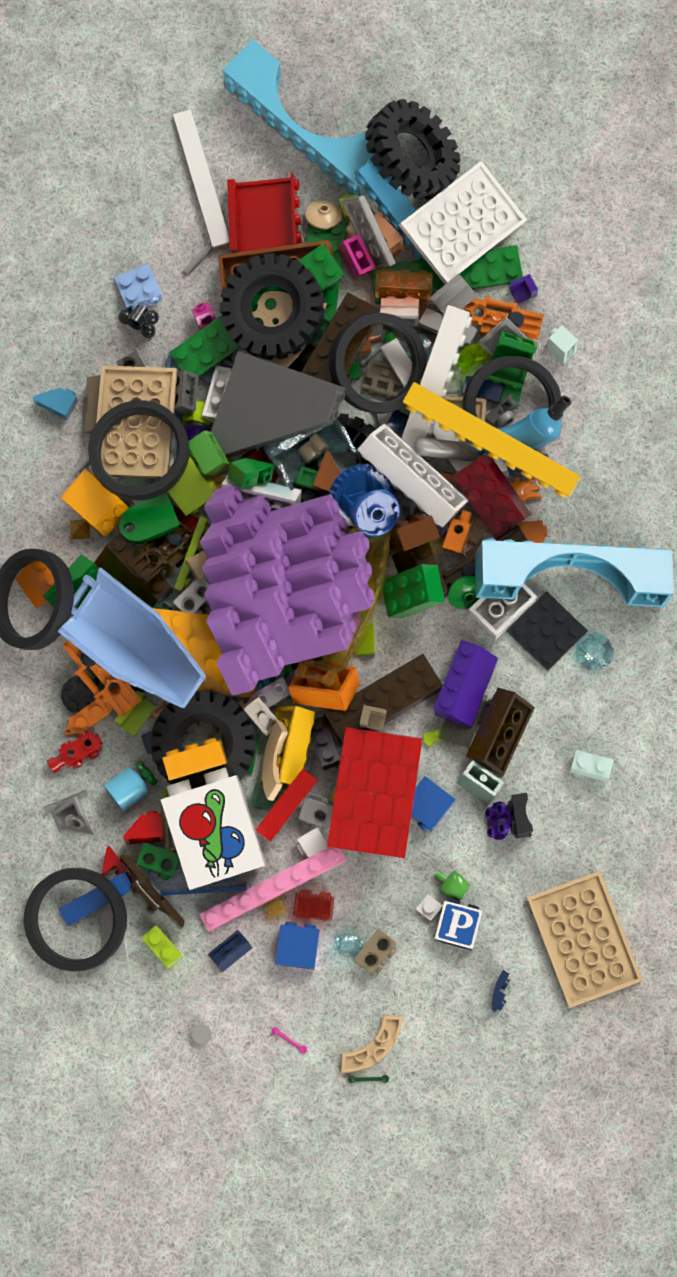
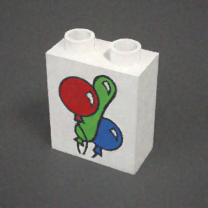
[161,768,266,890]

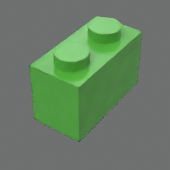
[189,430,230,477]

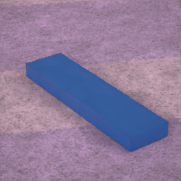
[59,871,133,926]

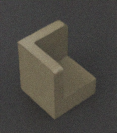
[360,705,387,732]

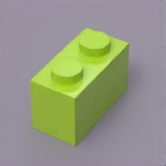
[142,925,183,970]

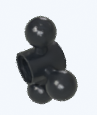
[118,305,159,338]

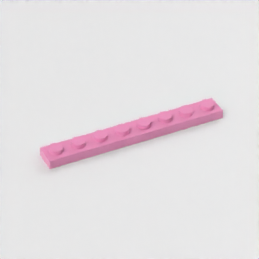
[200,847,347,932]

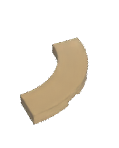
[262,720,288,801]
[341,1015,403,1073]

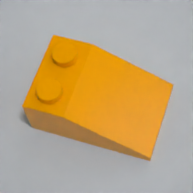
[60,469,129,538]

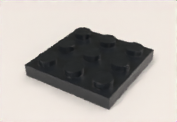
[506,591,588,672]

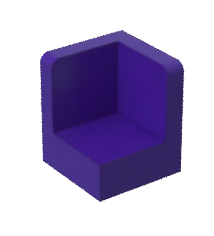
[509,274,538,304]

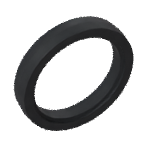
[329,312,427,414]
[462,356,561,450]
[88,400,189,501]
[0,548,74,650]
[24,868,127,971]

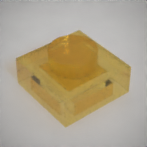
[263,896,288,920]

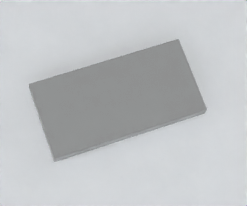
[341,195,395,268]

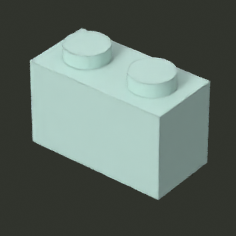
[547,325,578,364]
[570,750,614,782]

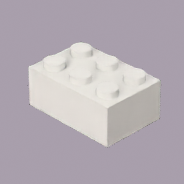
[468,584,537,641]

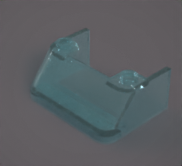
[263,419,357,491]

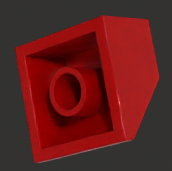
[123,810,165,845]

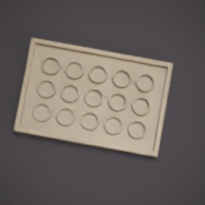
[92,366,178,479]
[527,871,643,1009]

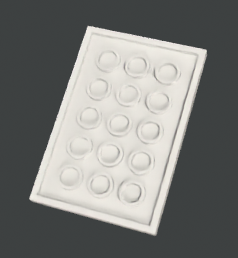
[399,161,527,284]

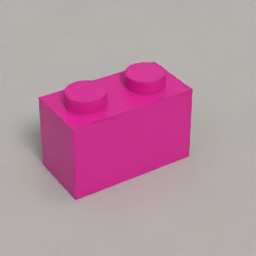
[337,234,376,280]

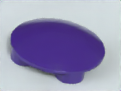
[485,801,511,840]

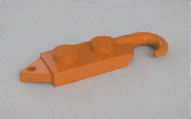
[64,686,120,735]

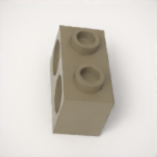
[354,929,397,975]

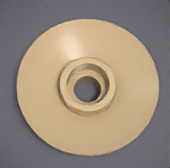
[305,200,342,229]

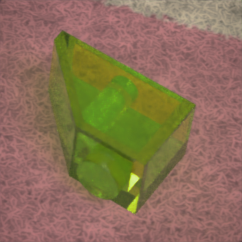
[455,343,492,375]

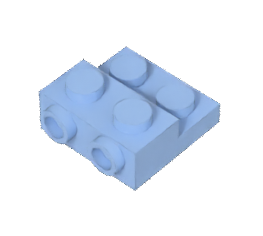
[114,264,162,311]

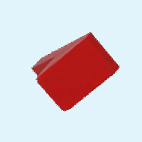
[102,845,133,880]

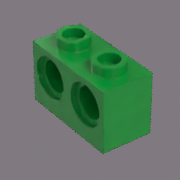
[136,842,180,880]

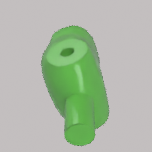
[434,870,471,901]

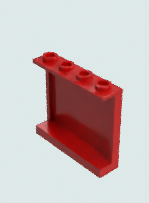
[227,173,302,253]

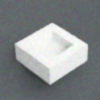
[415,894,443,922]

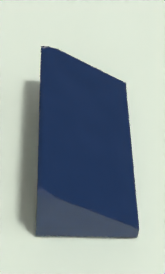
[208,930,253,972]

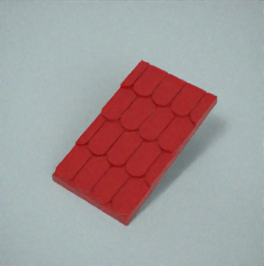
[327,727,423,858]

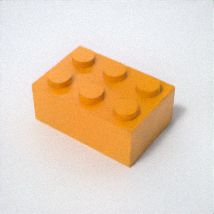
[163,738,227,780]

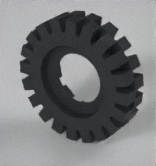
[365,99,461,200]
[219,253,325,360]

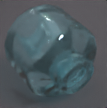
[334,930,363,956]

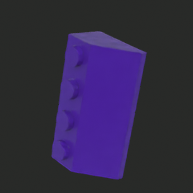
[434,640,498,728]

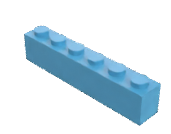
[353,159,426,261]

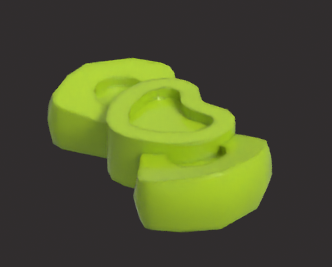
[423,726,451,747]

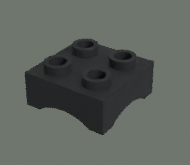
[507,793,533,839]

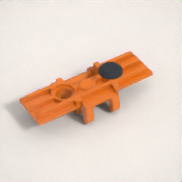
[462,296,544,340]
[62,640,141,717]

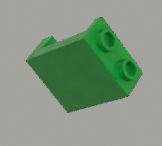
[487,331,537,389]

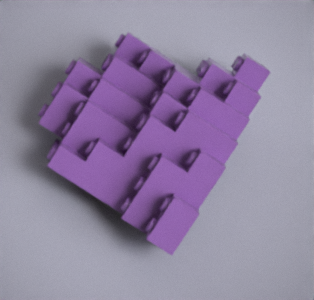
[200,484,375,696]

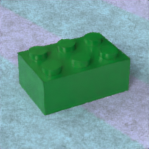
[381,564,445,618]

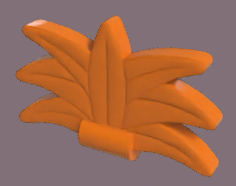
[509,477,542,503]

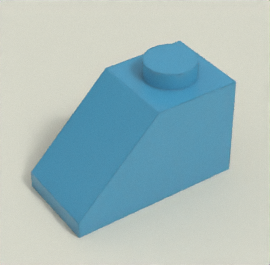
[33,388,78,420]

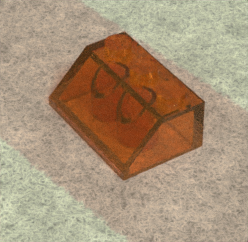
[375,268,433,301]

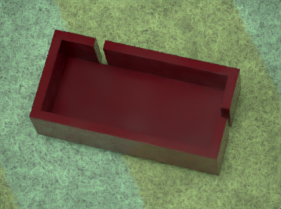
[452,452,531,539]

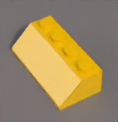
[260,706,315,787]

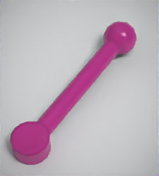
[272,1027,307,1053]

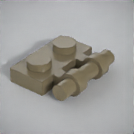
[362,359,403,400]

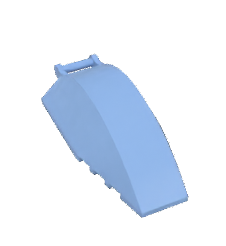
[58,567,206,708]

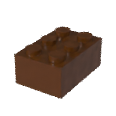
[385,513,440,551]

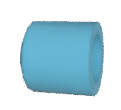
[103,767,149,813]

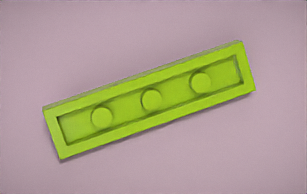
[175,516,210,591]

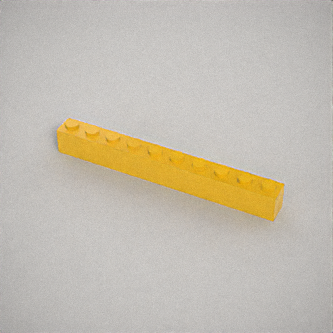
[403,382,581,498]

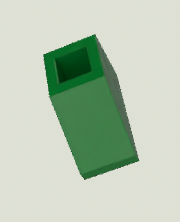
[227,458,274,490]

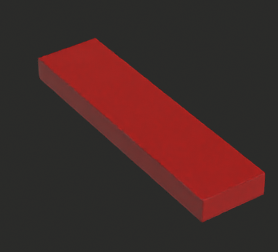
[255,768,318,842]

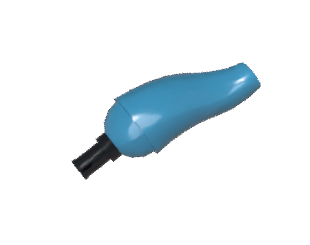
[470,395,572,455]

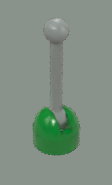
[359,331,396,367]

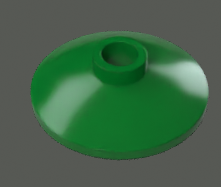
[447,576,480,609]

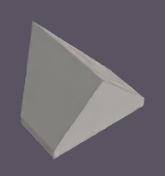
[52,797,94,835]

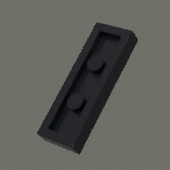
[311,715,340,771]

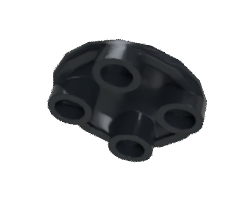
[61,676,95,713]

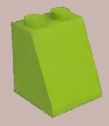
[168,453,218,516]

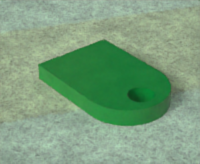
[119,493,181,544]

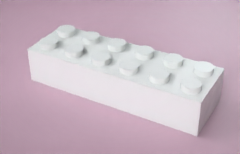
[358,424,468,528]

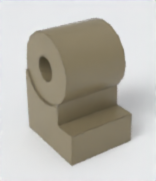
[298,433,330,464]

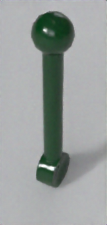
[348,1075,389,1083]

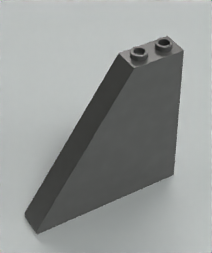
[211,351,345,458]

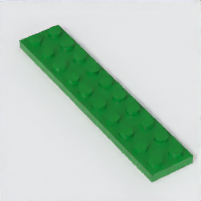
[169,244,345,379]

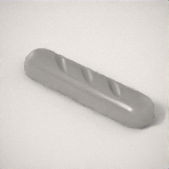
[414,437,486,462]

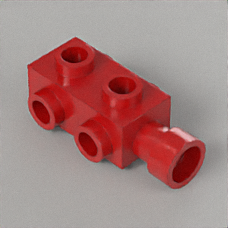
[46,731,103,774]

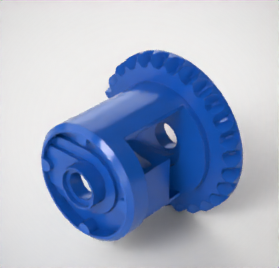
[328,464,400,536]

